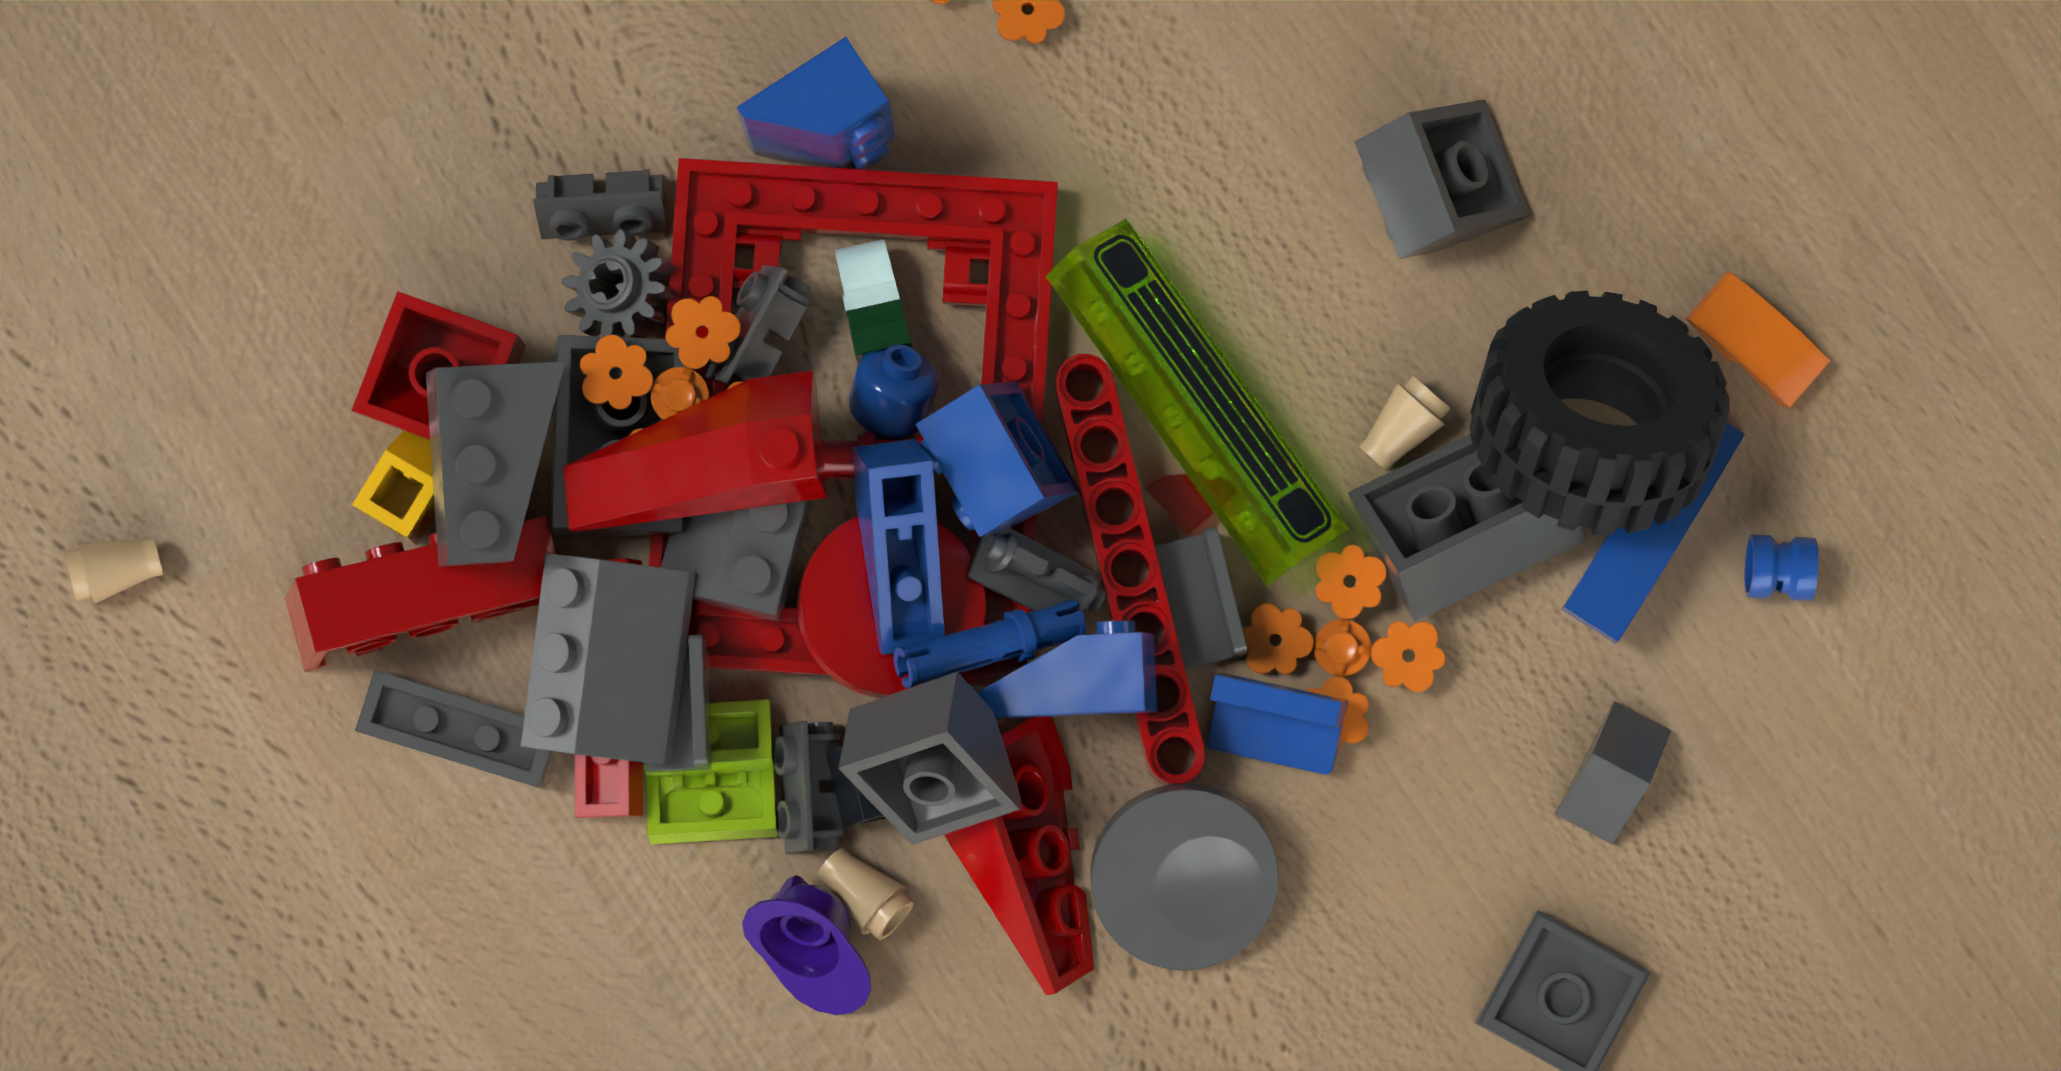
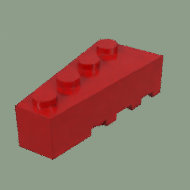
[285,514,556,672]

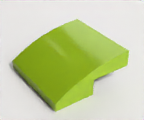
[643,699,778,844]

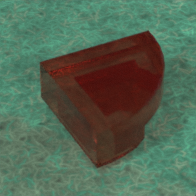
[1145,474,1235,538]

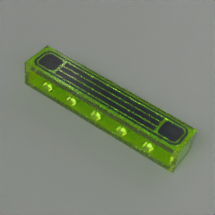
[1046,218,1349,587]

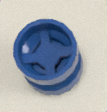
[1744,534,1818,601]

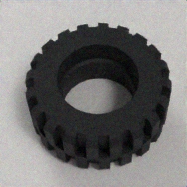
[1469,290,1730,535]

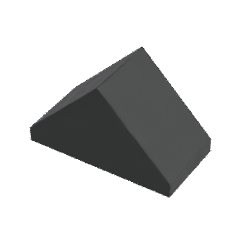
[1554,701,1671,844]

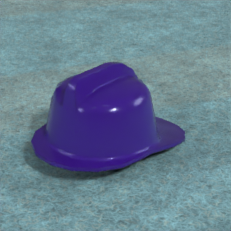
[742,875,872,1015]

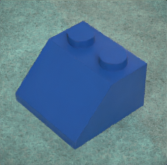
[916,381,1080,537]

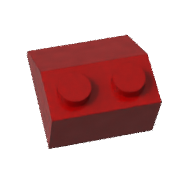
[351,291,526,440]

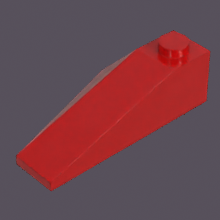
[563,370,828,532]
[944,717,1094,995]

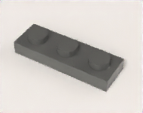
[355,670,553,789]

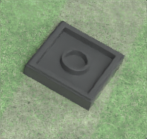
[1475,910,1651,1071]

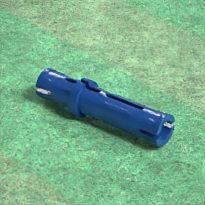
[894,599,1086,689]

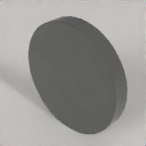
[1090,783,1279,970]

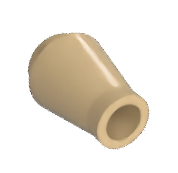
[1359,375,1451,471]
[64,538,163,604]
[817,848,914,941]

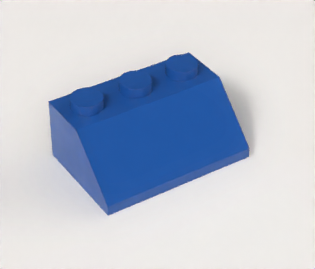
[736,37,895,170]

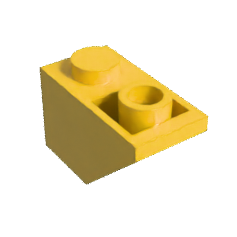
[352,431,435,545]

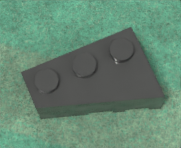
[426,361,565,567]

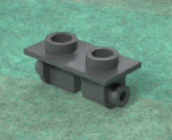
[534,169,667,241]
[703,265,810,388]
[966,528,1106,613]
[773,721,845,854]

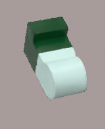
[835,239,913,364]

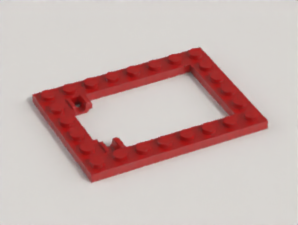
[648,158,1058,687]

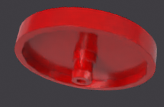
[797,517,986,698]

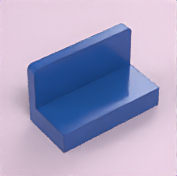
[1207,673,1348,775]

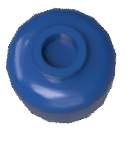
[849,345,938,440]

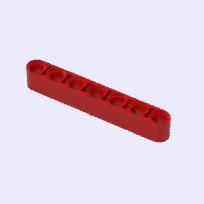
[1056,354,1205,785]

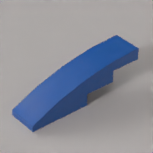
[1561,422,1745,644]

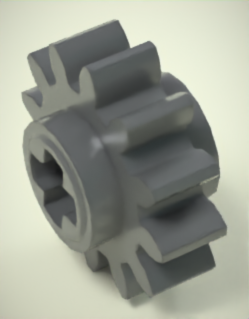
[562,230,677,338]

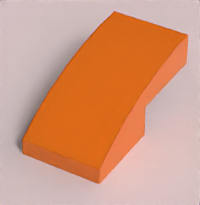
[1685,272,1830,408]

